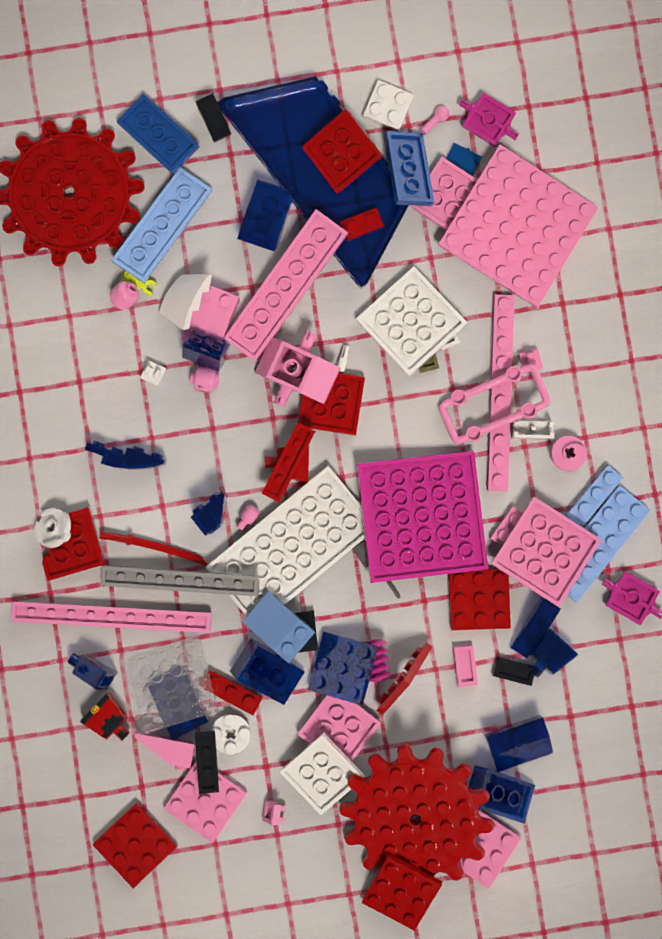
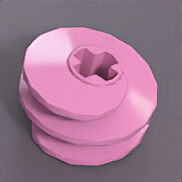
[550,436,587,471]

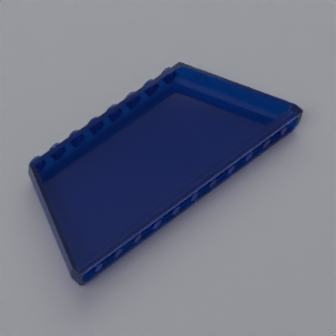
[217,76,409,289]

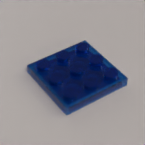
[308,632,378,705]

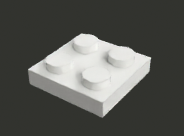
[363,80,414,132]

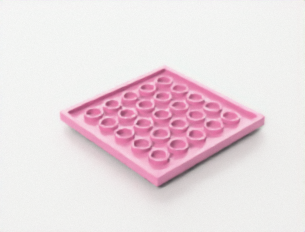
[438,145,598,308]

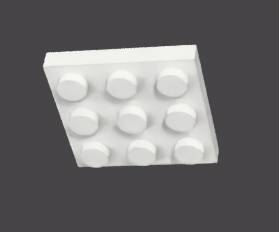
[280,732,365,815]

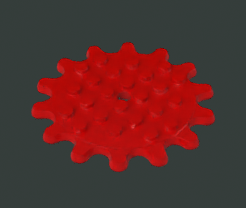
[0,118,145,267]
[339,744,495,881]

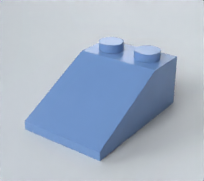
[242,591,315,663]

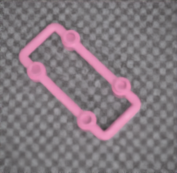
[439,364,550,444]

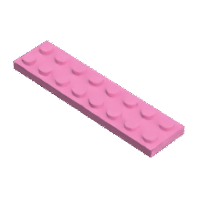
[224,209,349,362]

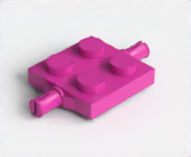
[459,92,519,147]
[601,571,662,626]

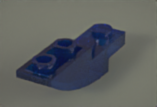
[84,440,167,470]

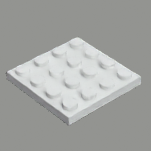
[356,266,467,377]

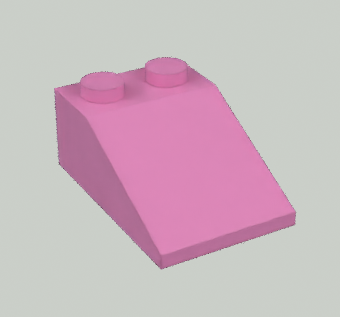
[181,285,240,355]

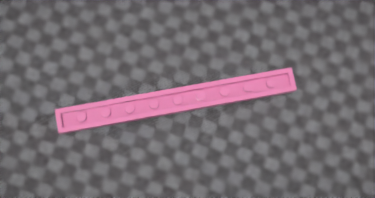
[487,295,514,492]
[11,601,211,633]

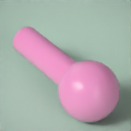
[420,106,449,135]

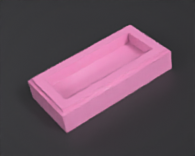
[453,644,478,687]

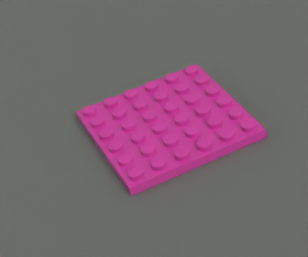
[356,451,488,583]

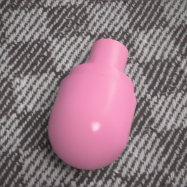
[236,505,259,530]

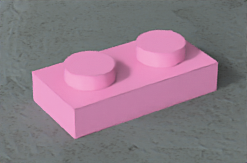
[489,506,523,547]

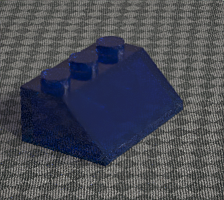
[484,715,553,773]

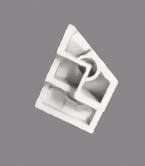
[159,274,212,330]

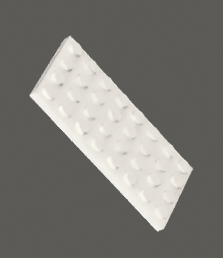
[206,466,365,616]

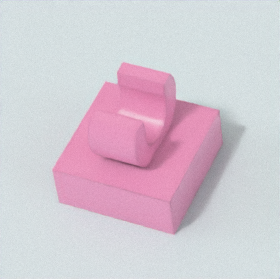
[518,349,543,370]
[262,801,287,825]

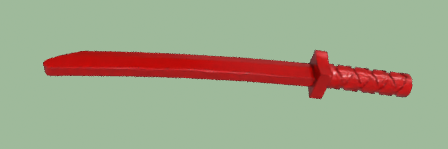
[99,531,207,566]

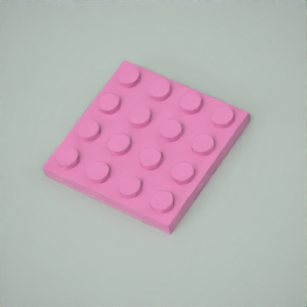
[491,497,602,607]

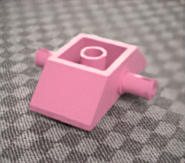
[255,330,341,408]

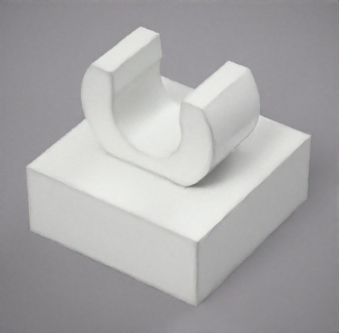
[140,360,167,387]

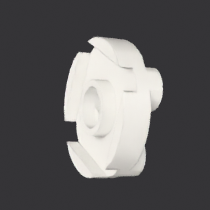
[34,508,71,548]
[211,714,251,755]

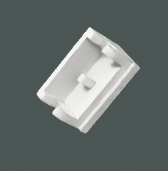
[512,419,554,440]

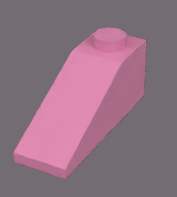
[135,731,196,771]

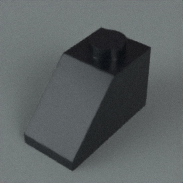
[195,93,232,143]

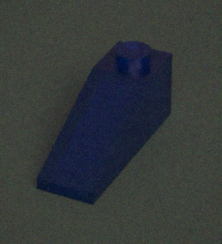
[510,597,561,658]

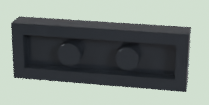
[195,731,219,794]

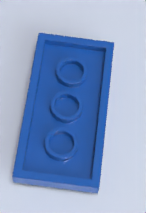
[116,94,200,175]
[384,131,435,206]

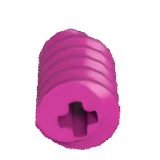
[362,639,391,682]

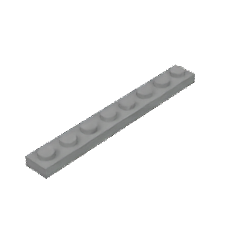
[101,565,260,597]

